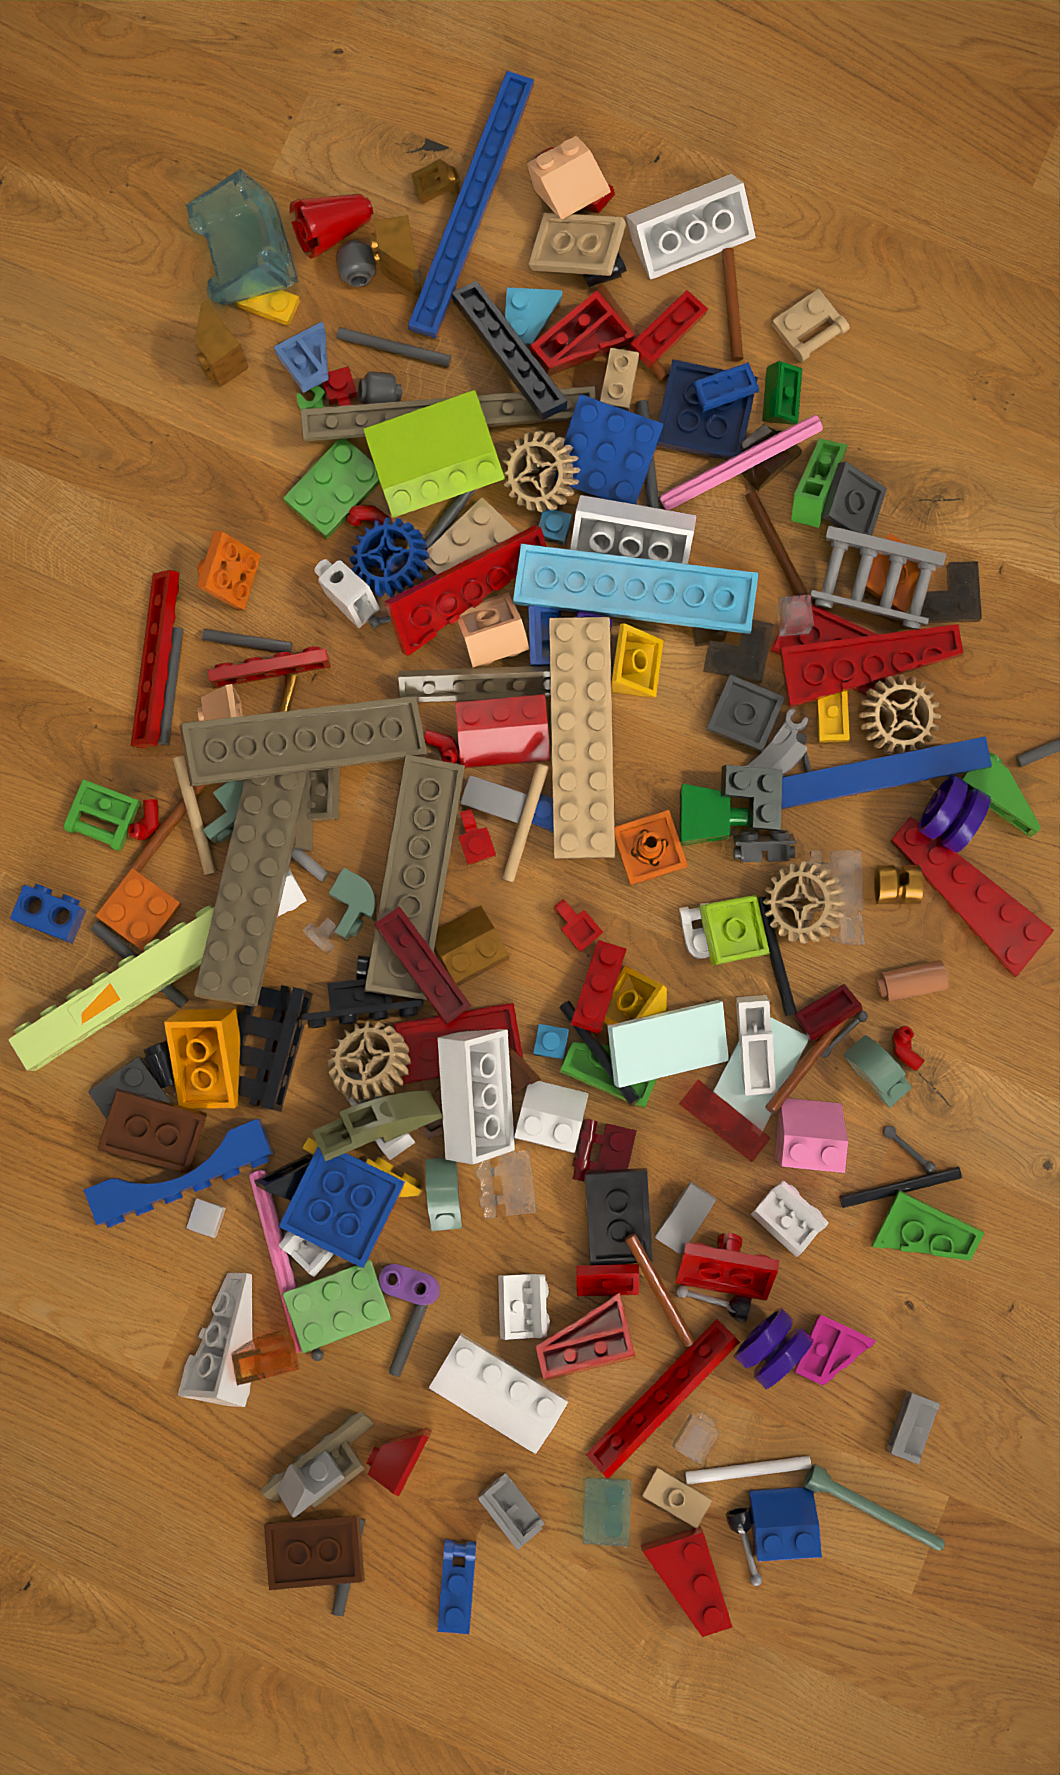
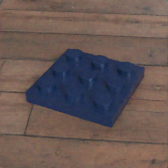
[657,359,758,460]

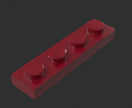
[374,906,472,1025]

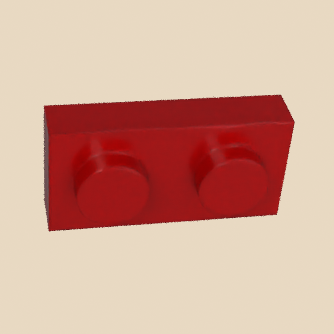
[576,1264,639,1296]

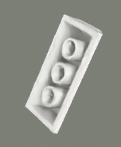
[626,174,756,280]
[570,495,696,564]
[438,1029,515,1164]
[429,1333,568,1454]

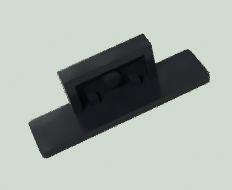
[301,979,424,1028]

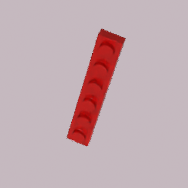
[131,569,180,748]
[586,1319,740,1479]

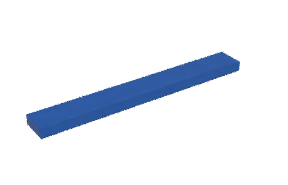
[782,736,992,809]

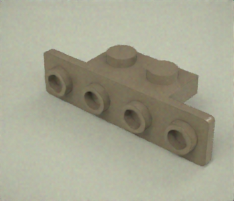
[293,767,340,851]
[261,1411,374,1508]

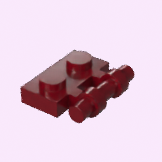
[572,1119,637,1182]

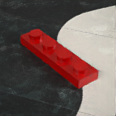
[208,646,331,689]

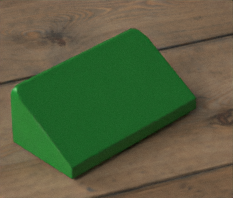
[762,360,802,425]

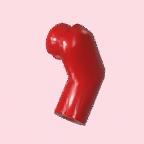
[347,505,392,527]
[424,729,460,764]
[128,799,159,841]
[892,1026,925,1072]

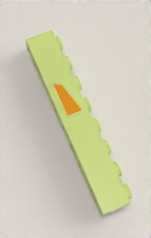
[8,905,215,1071]

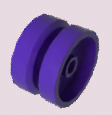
[918,774,991,853]
[733,1308,814,1389]

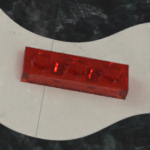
[678,1080,771,1162]

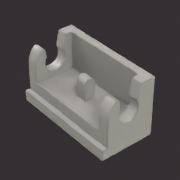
[885,1390,940,1464]
[478,1472,545,1550]

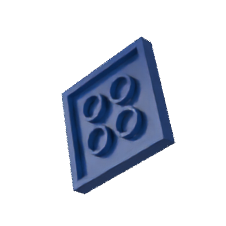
[554,394,664,505]
[278,1146,405,1268]

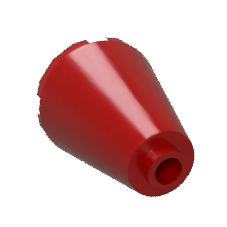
[289,194,373,259]

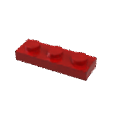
[628,290,708,368]
[571,940,627,1034]

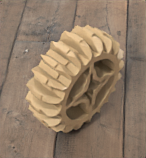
[503,431,580,512]
[859,675,941,755]
[763,861,846,944]
[327,1021,411,1103]

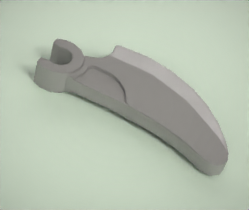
[745,708,808,776]

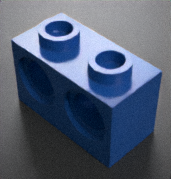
[10,883,86,944]

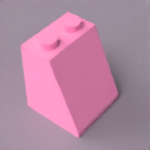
[774,1098,848,1173]

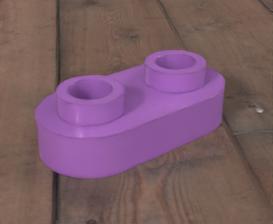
[379,1264,440,1306]

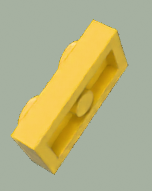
[234,276,300,326]
[816,691,850,743]

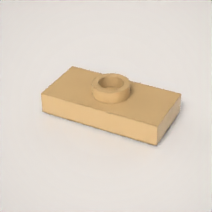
[641,1467,712,1529]

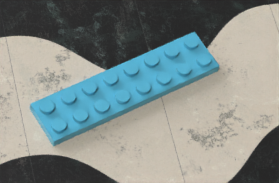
[513,544,759,634]

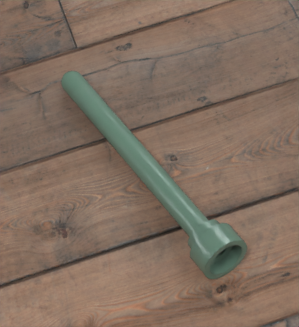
[804,1464,945,1551]

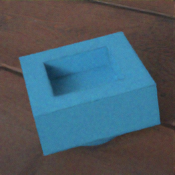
[539,508,572,545]
[533,1024,569,1060]

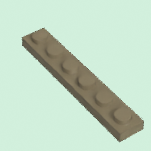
[398,666,551,702]

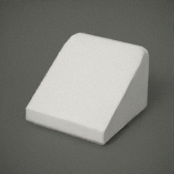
[186,1198,226,1238]

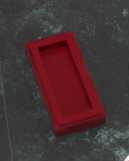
[794,983,863,1041]

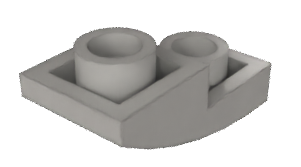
[460,775,527,823]
[654,1181,716,1254]

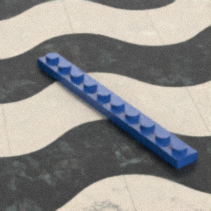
[408,71,534,339]

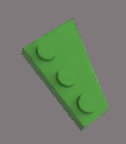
[560,1042,657,1109]
[871,1190,984,1261]

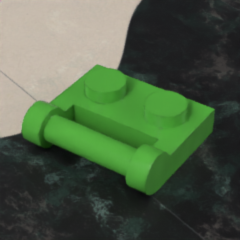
[64,779,141,852]

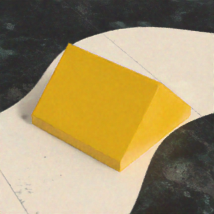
[611,623,664,698]

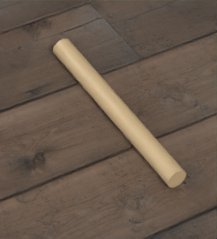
[173,756,216,875]
[502,763,548,882]

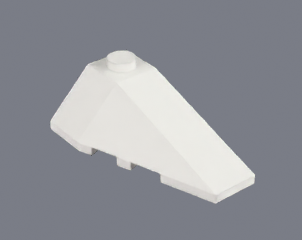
[178,1273,253,1407]

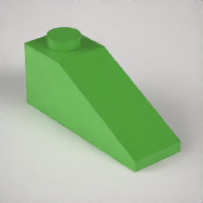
[791,438,847,528]
[961,752,1041,837]

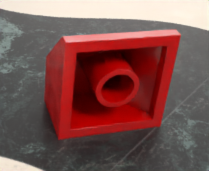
[366,1428,432,1497]

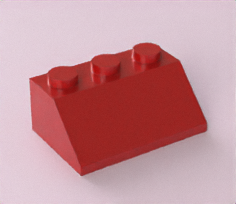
[455,694,550,768]

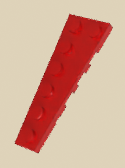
[384,525,547,656]
[780,624,964,707]
[890,816,1054,977]

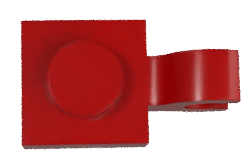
[323,366,358,406]
[458,809,496,866]
[553,899,604,952]

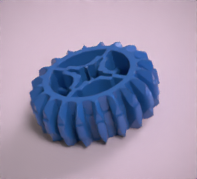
[349,517,430,597]

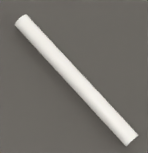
[685,1456,812,1485]

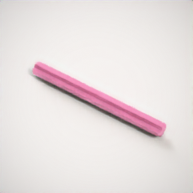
[660,415,823,510]
[249,1170,302,1353]

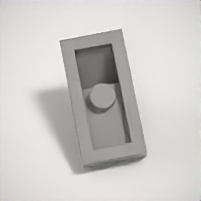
[277,1450,345,1518]

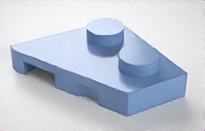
[273,322,329,393]

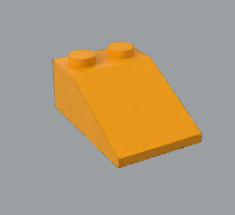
[164,1008,240,1109]

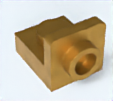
[411,159,460,203]

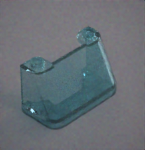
[186,169,298,305]

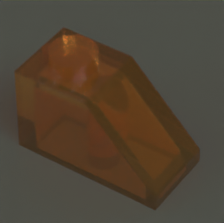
[231,1329,299,1386]

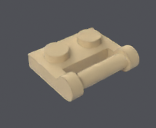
[771,289,850,362]

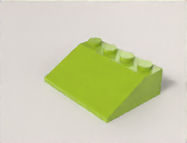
[363,389,505,518]

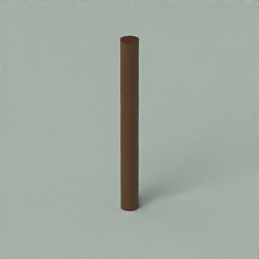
[745,491,808,598]

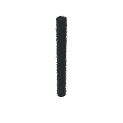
[758,896,797,1016]
[559,1001,640,1106]
[839,1167,962,1208]

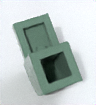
[203,780,244,844]
[328,867,377,941]
[843,1035,912,1108]
[425,1158,462,1231]

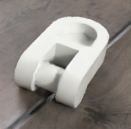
[679,902,710,959]

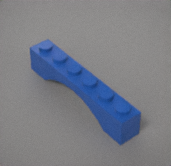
[84,1119,275,1228]

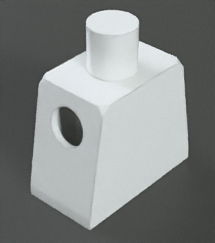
[314,559,380,629]

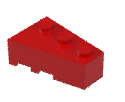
[529,290,635,376]
[640,1526,733,1637]

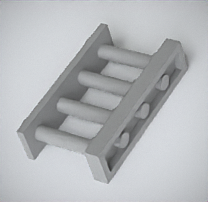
[810,526,946,630]

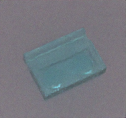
[583,1477,631,1547]

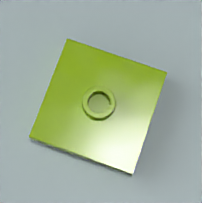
[699,895,770,966]

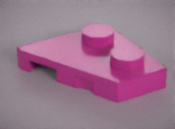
[794,1314,875,1386]

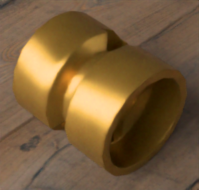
[874,865,923,904]

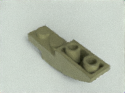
[312,1090,443,1162]

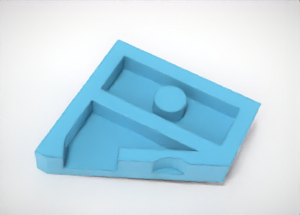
[505,287,562,348]

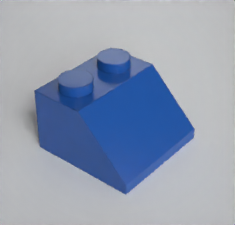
[749,1487,822,1562]

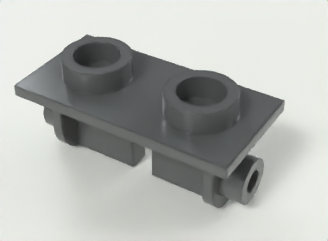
[733,830,797,862]

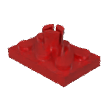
[675,1233,779,1301]

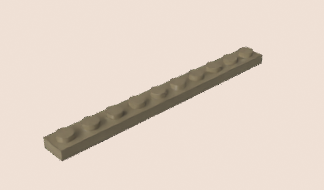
[301,386,596,441]

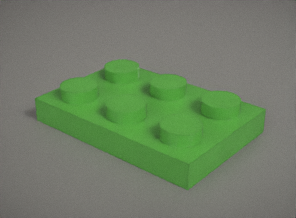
[283,438,380,539]
[282,1260,391,1354]

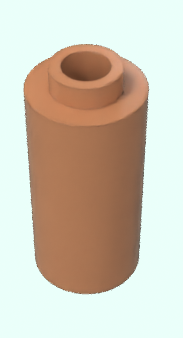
[876,960,948,1002]

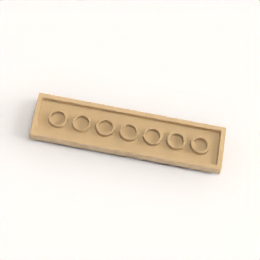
[549,617,615,859]

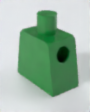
[679,784,748,846]

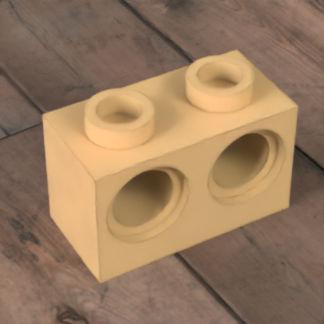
[600,348,639,411]

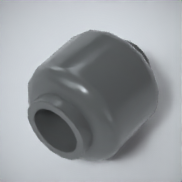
[336,240,376,287]
[358,371,402,404]

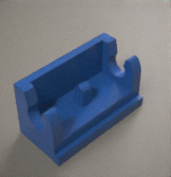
[529,605,561,666]

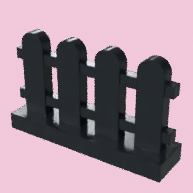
[236,985,313,1112]

